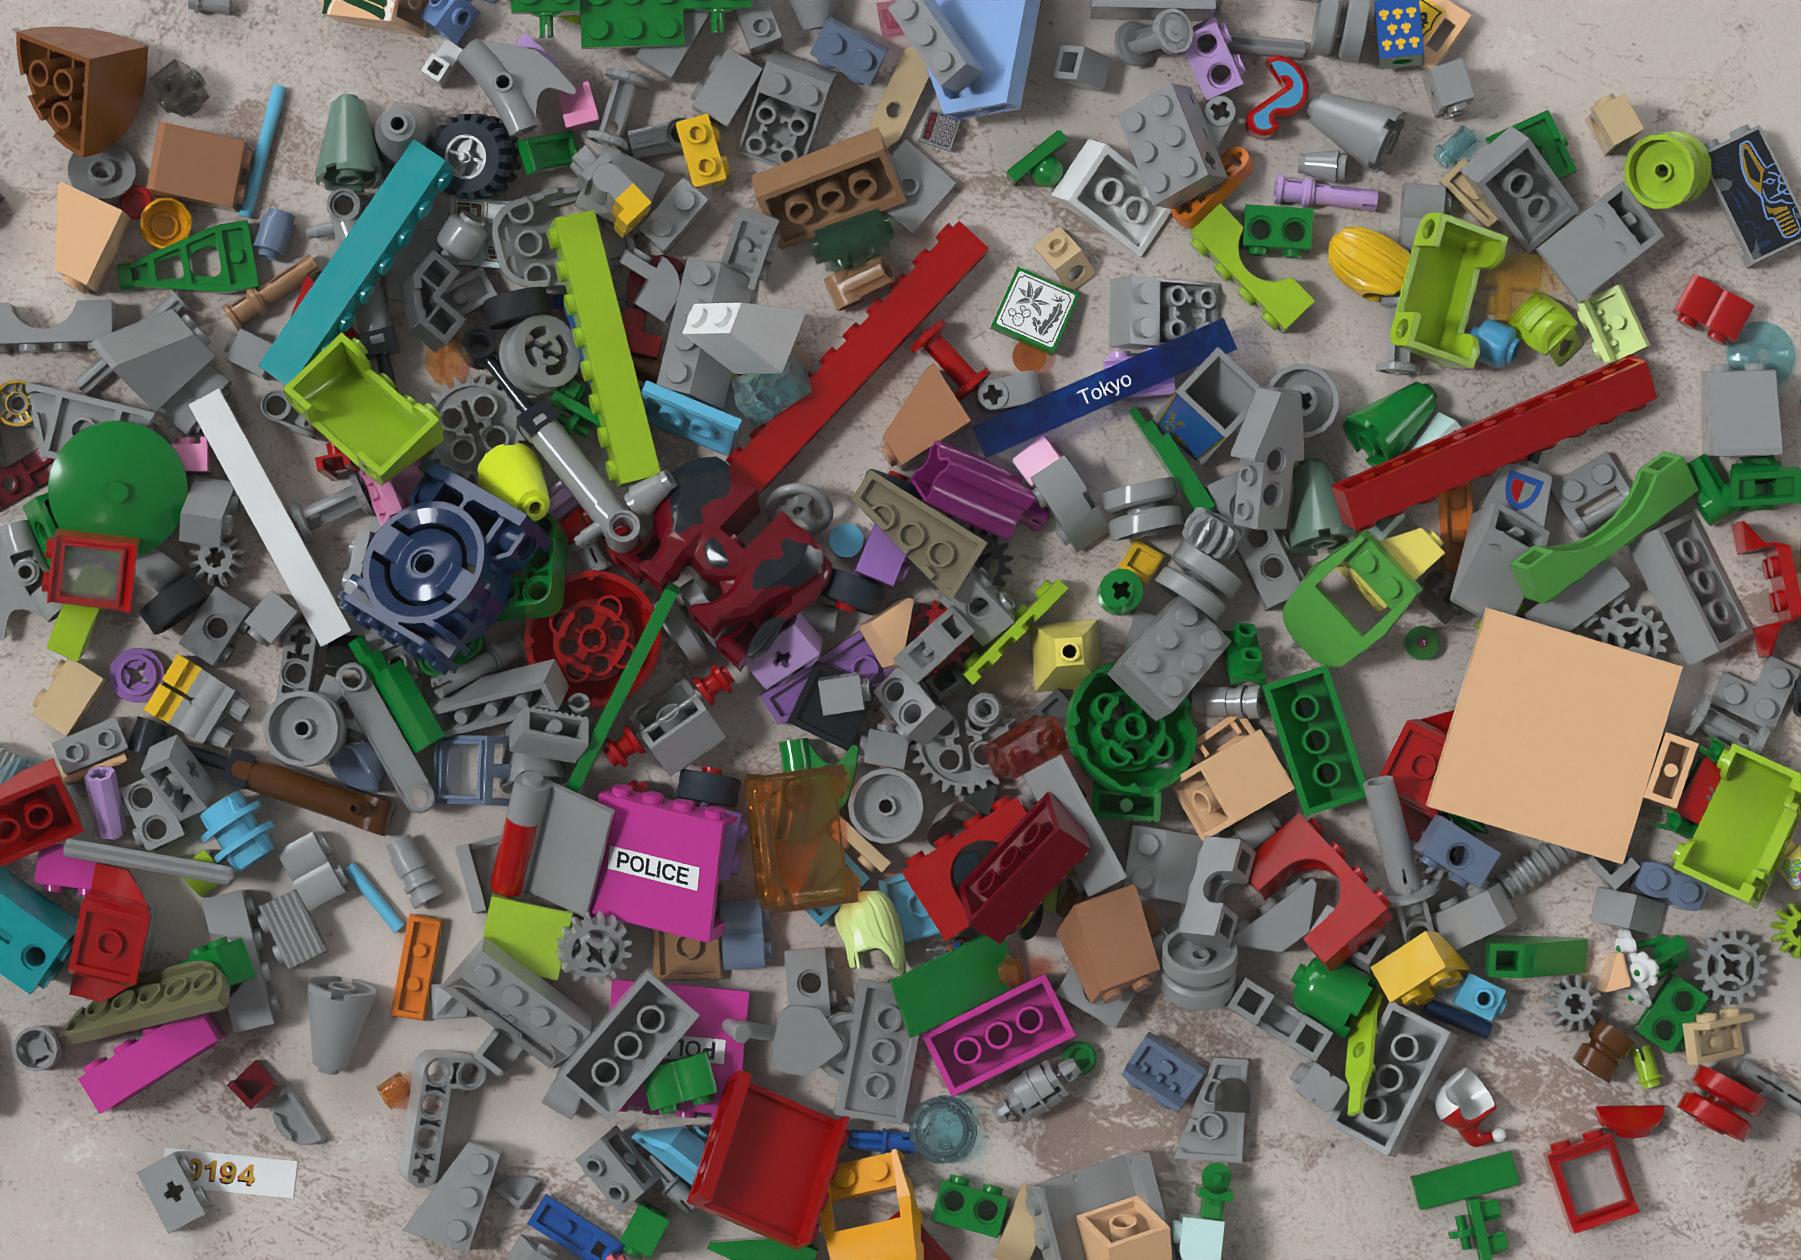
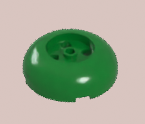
[1066,662,1197,796]

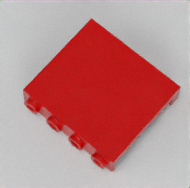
[686,1070,850,1250]

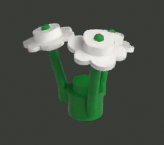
[1615,929,1690,1009]

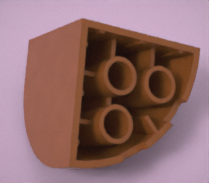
[16,26,148,158]

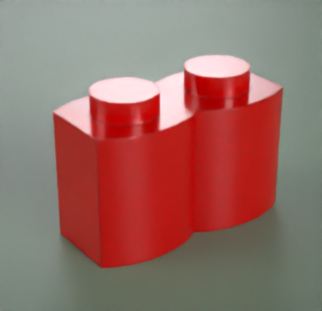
[1672,274,1755,346]

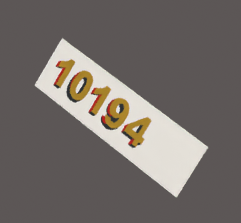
[164,1147,298,1199]

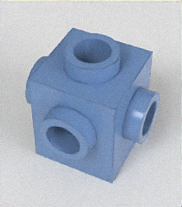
[418,0,481,45]

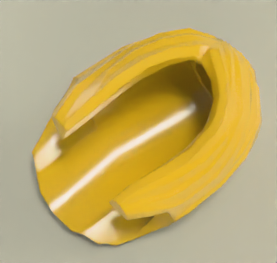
[1328,226,1410,302]

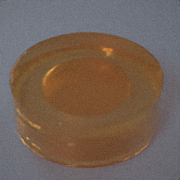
[1012,342,1046,372]

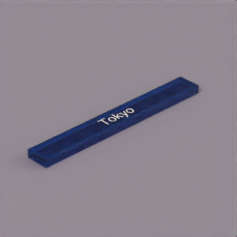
[972,318,1237,459]

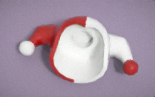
[1427,1068,1506,1147]

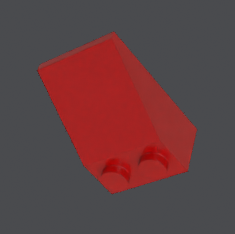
[0,758,84,867]

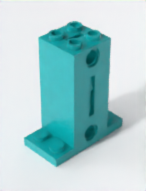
[0,866,78,995]

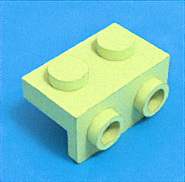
[1577,284,1650,365]

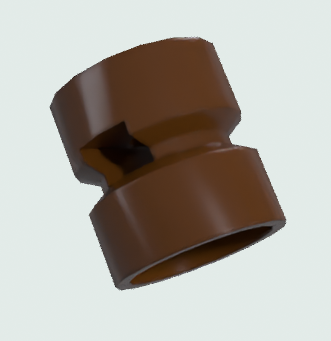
[1572,1019,1636,1084]

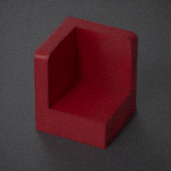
[227,1060,280,1110]

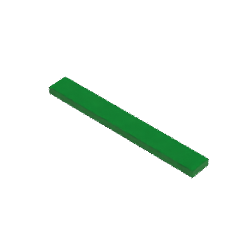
[565,583,681,793]

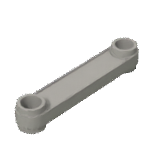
[335,663,435,814]

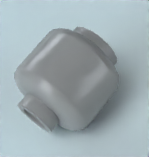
[437,210,488,264]

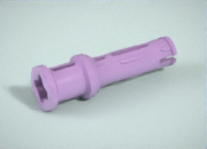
[1273,174,1378,212]

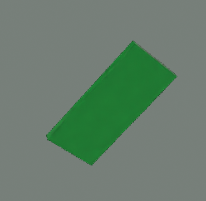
[889,934,1021,1038]

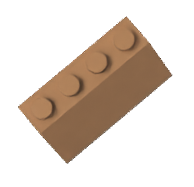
[752,127,907,250]

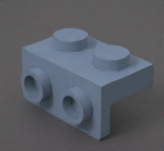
[810,16,890,86]
[1121,1032,1206,1113]

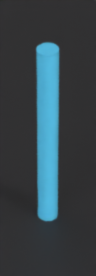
[238,84,287,219]

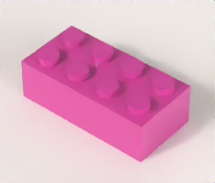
[921,973,1076,1097]
[78,1012,227,1114]

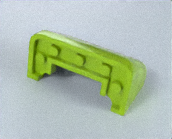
[1672,743,1801,909]

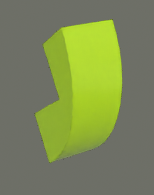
[46,562,119,662]

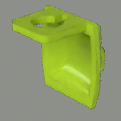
[1506,291,1582,367]

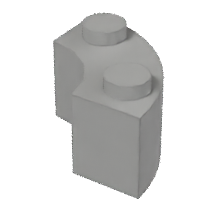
[1030,455,1109,553]

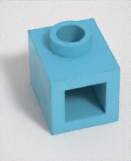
[1450,972,1507,1022]

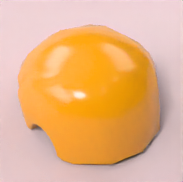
[140,197,192,249]

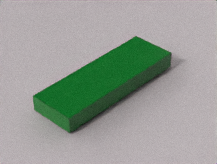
[1410,1150,1520,1210]

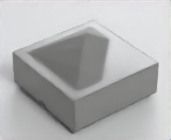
[431,984,468,1019]

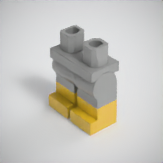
[570,144,652,239]
[144,654,252,749]

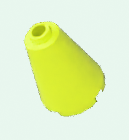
[477,443,550,521]

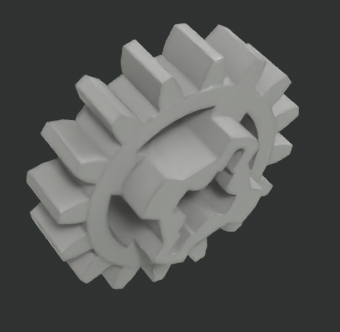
[1592,604,1668,660]
[556,911,632,985]
[1691,930,1768,1005]

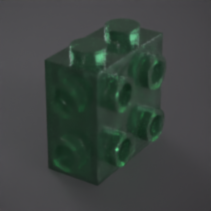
[810,208,894,273]

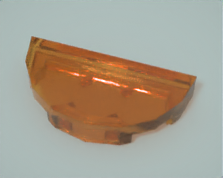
[425,329,461,389]

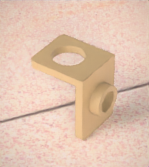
[1034,227,1095,291]

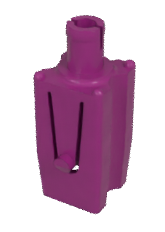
[911,440,1049,541]

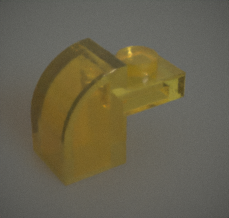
[1481,254,1542,324]

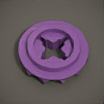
[110,648,165,703]

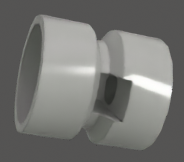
[12,1025,65,1072]

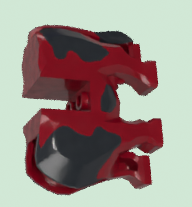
[615,456,833,672]

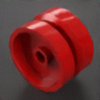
[1677,1064,1767,1143]

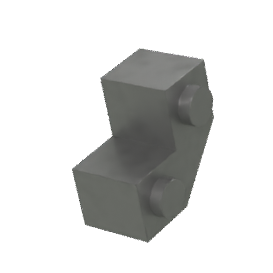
[403,250,466,353]

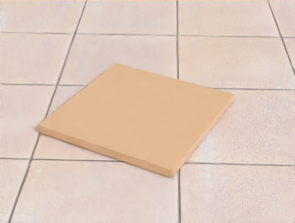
[1426,607,1683,864]

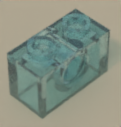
[732,351,812,428]

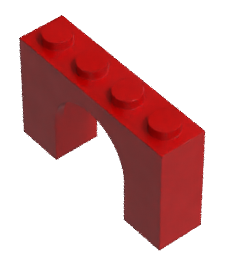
[901,794,1029,941]
[1248,813,1393,972]

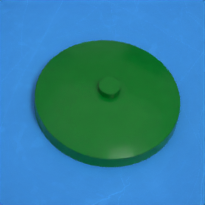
[48,420,188,558]

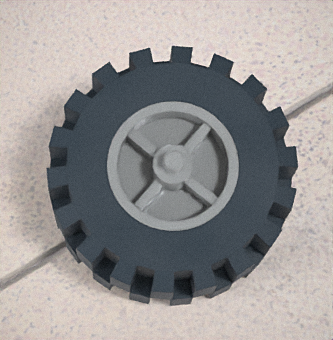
[429,114,522,200]

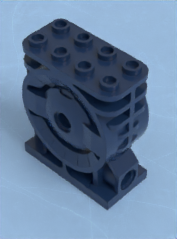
[337,457,554,676]

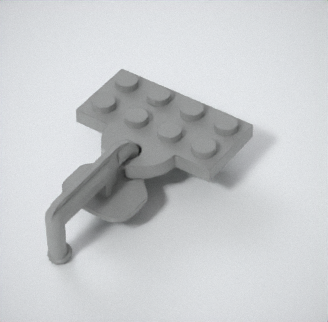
[722,978,919,1125]

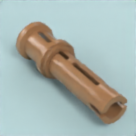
[222,254,322,331]

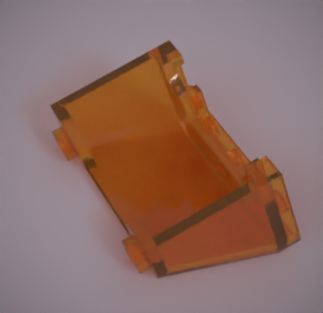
[744,764,861,913]

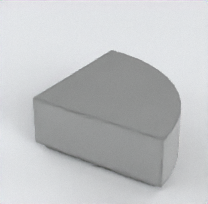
[492,1175,540,1210]

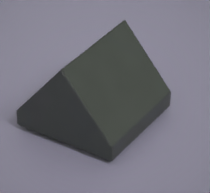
[963,785,997,817]

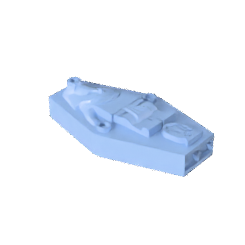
[926,0,1041,121]

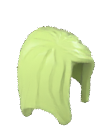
[835,891,906,974]

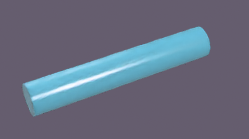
[344,862,405,933]

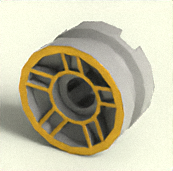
[0,379,34,429]

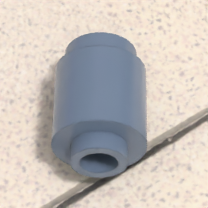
[253,208,296,261]

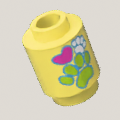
[1777,839,1801,891]

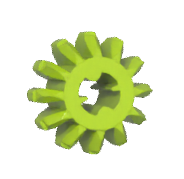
[1770,901,1801,959]

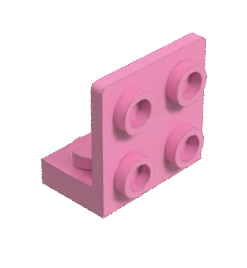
[359,456,425,526]

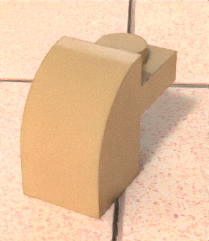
[993,1183,1036,1260]

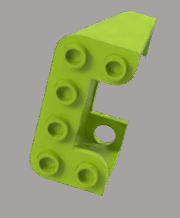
[1390,213,1508,369]
[283,333,445,486]

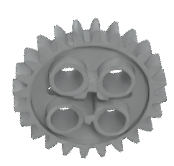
[423,373,526,483]
[909,685,1019,796]

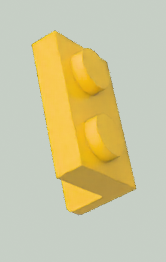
[676,113,731,189]

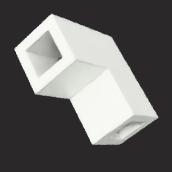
[421,39,463,89]

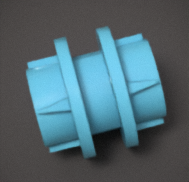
[200,791,276,873]

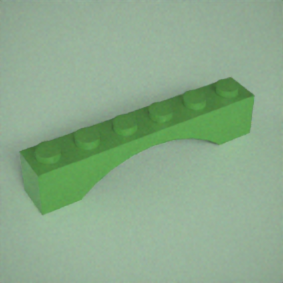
[1509,451,1699,604]

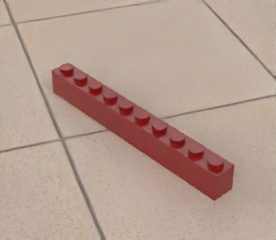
[725,221,989,497]
[1331,354,1657,531]

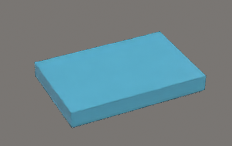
[641,380,742,457]
[878,851,980,944]

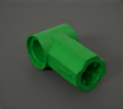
[1687,453,1741,526]

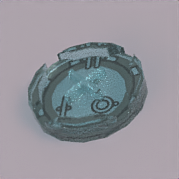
[909,1095,978,1164]

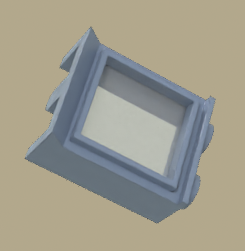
[432,735,511,806]

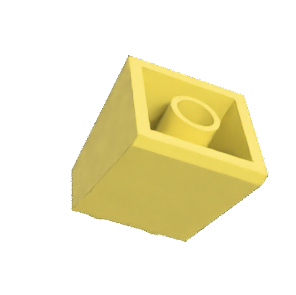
[1336,527,1445,613]

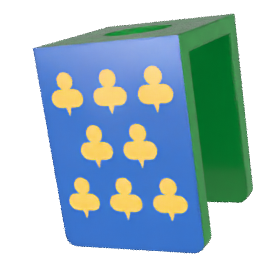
[1374,0,1424,69]

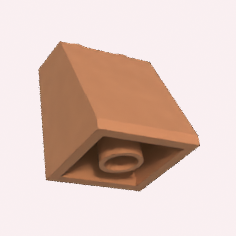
[146,121,253,212]
[881,363,971,471]
[1056,884,1160,1004]

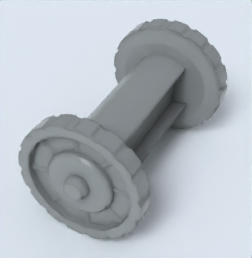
[1114,8,1193,67]
[586,68,650,151]
[1376,297,1421,376]
[289,473,375,544]
[1684,693,1771,755]

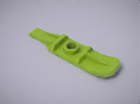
[1345,988,1383,1117]

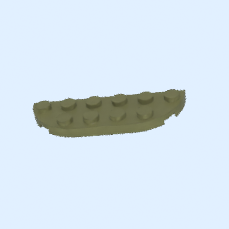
[58,961,230,1047]

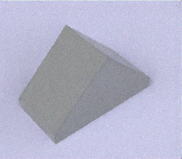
[1590,887,1665,937]

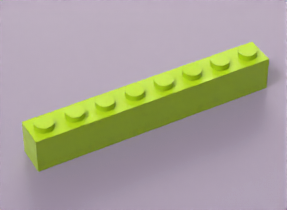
[547,210,661,489]

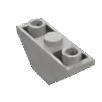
[1233,877,1317,952]

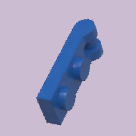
[527,1193,625,1260]

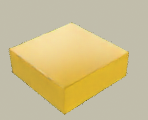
[1117,539,1164,586]

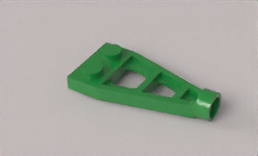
[117,220,260,294]

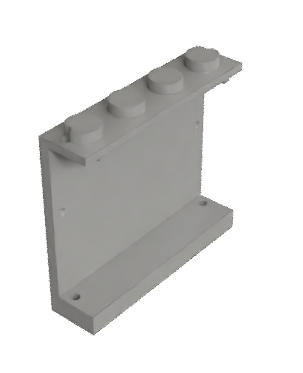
[1025,1151,1177,1260]

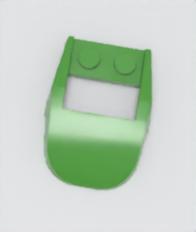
[1283,529,1424,667]

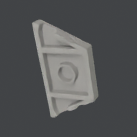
[25,382,157,460]

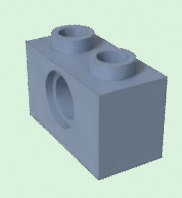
[1414,814,1501,889]

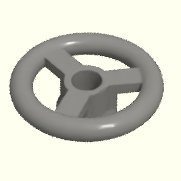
[766,483,834,536]

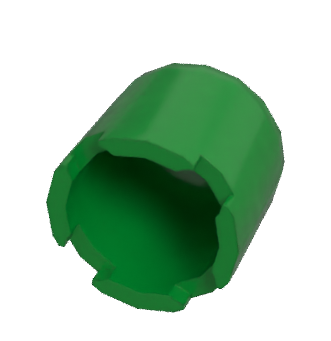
[1291,957,1378,1039]

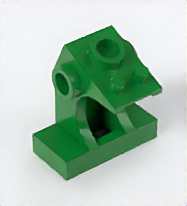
[1730,455,1801,511]

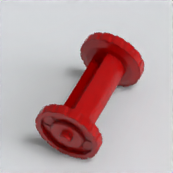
[909,319,991,402]

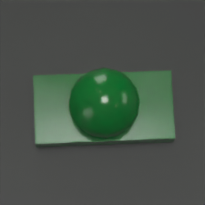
[1006,130,1068,188]
[516,131,579,175]

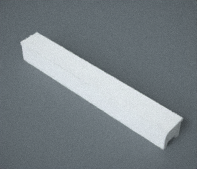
[189,388,352,647]

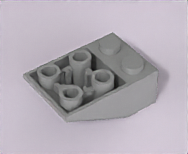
[736,49,838,167]
[1536,181,1665,303]
[1109,275,1219,351]
[1450,501,1550,618]

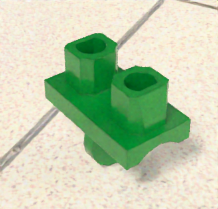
[550,379,601,438]
[1222,623,1266,685]
[1195,1162,1234,1220]
[1448,1197,1509,1260]

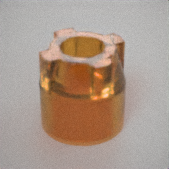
[376,1071,411,1110]

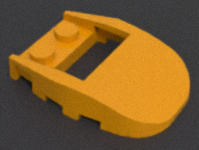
[819,1149,924,1260]

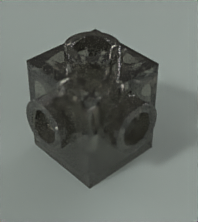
[149,59,210,118]
[1418,565,1466,625]

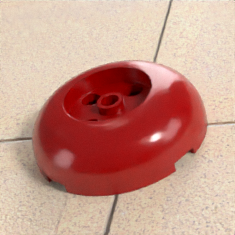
[524,570,662,708]

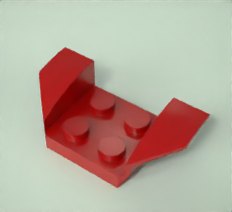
[1731,521,1801,658]
[1379,710,1454,842]
[68,862,152,1003]

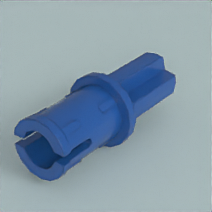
[848,1128,917,1155]

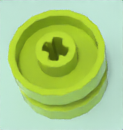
[1624,130,1712,209]

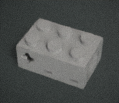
[1117,83,1228,209]
[1107,596,1231,721]

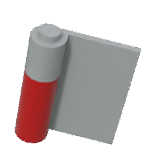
[490,771,615,917]

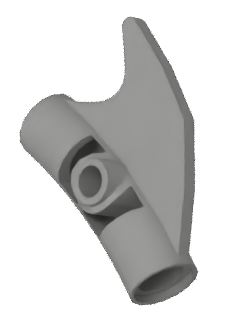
[457,38,576,138]
[0,520,63,640]

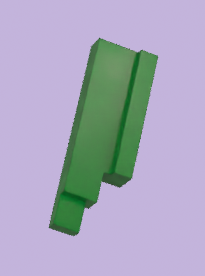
[1128,406,1216,513]
[348,636,445,755]

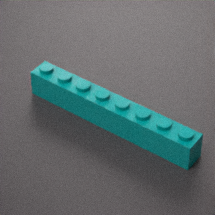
[258,139,455,385]

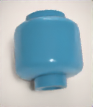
[1470,319,1521,368]

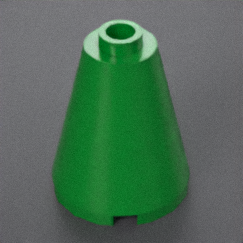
[1343,382,1437,467]

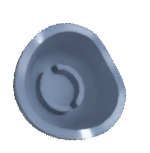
[330,740,386,793]

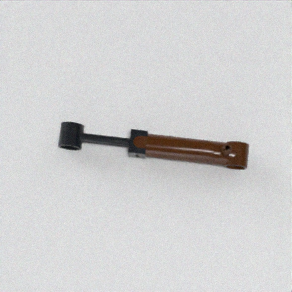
[128,716,396,837]

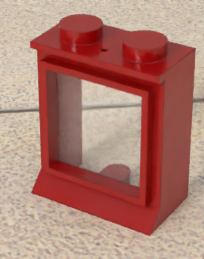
[42,528,140,614]
[1543,1128,1640,1234]

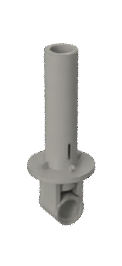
[1363,775,1440,943]

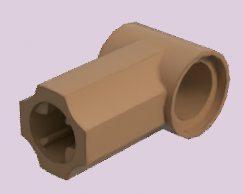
[824,255,895,311]

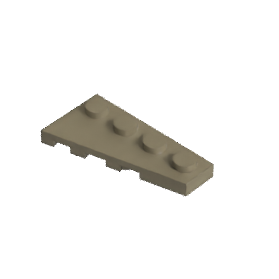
[852,470,988,602]

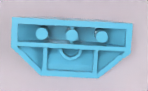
[632,1125,708,1185]

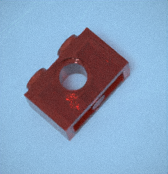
[981,715,1068,779]

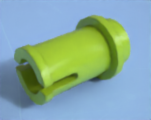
[1630,1044,1664,1090]

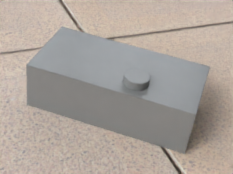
[1327,1002,1458,1158]

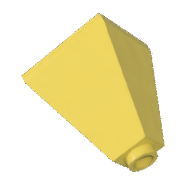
[1030,619,1102,692]

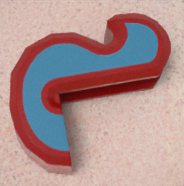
[1245,55,1309,140]

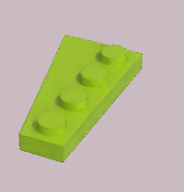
[961,579,1069,685]

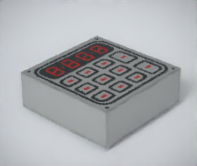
[918,108,961,152]

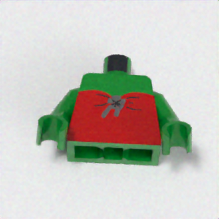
[1656,735,1725,839]

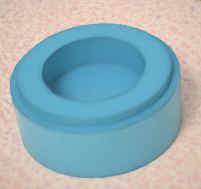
[829,524,864,558]

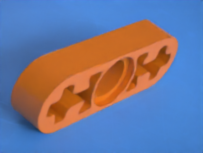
[1171,146,1254,228]

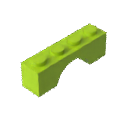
[1189,203,1315,333]

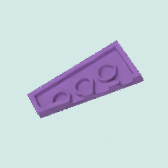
[759,630,897,725]

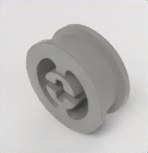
[499,314,580,395]

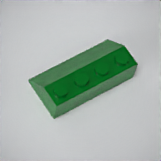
[1262,665,1366,817]

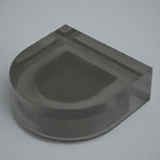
[1214,1077,1250,1113]

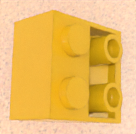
[1370,931,1470,1007]

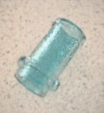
[1433,125,1477,169]

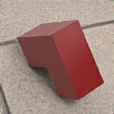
[622,307,663,359]

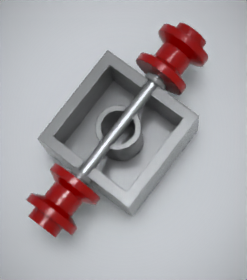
[603,663,736,777]

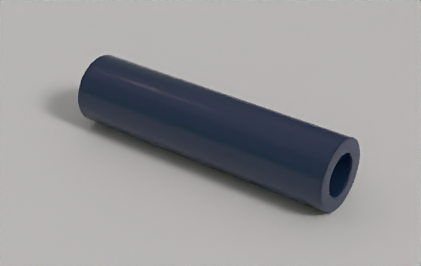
[1423,1000,1493,1040]

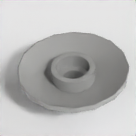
[68,144,136,201]

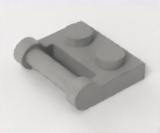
[1550,451,1630,538]

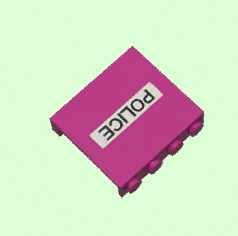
[589,784,738,943]
[609,979,750,1120]

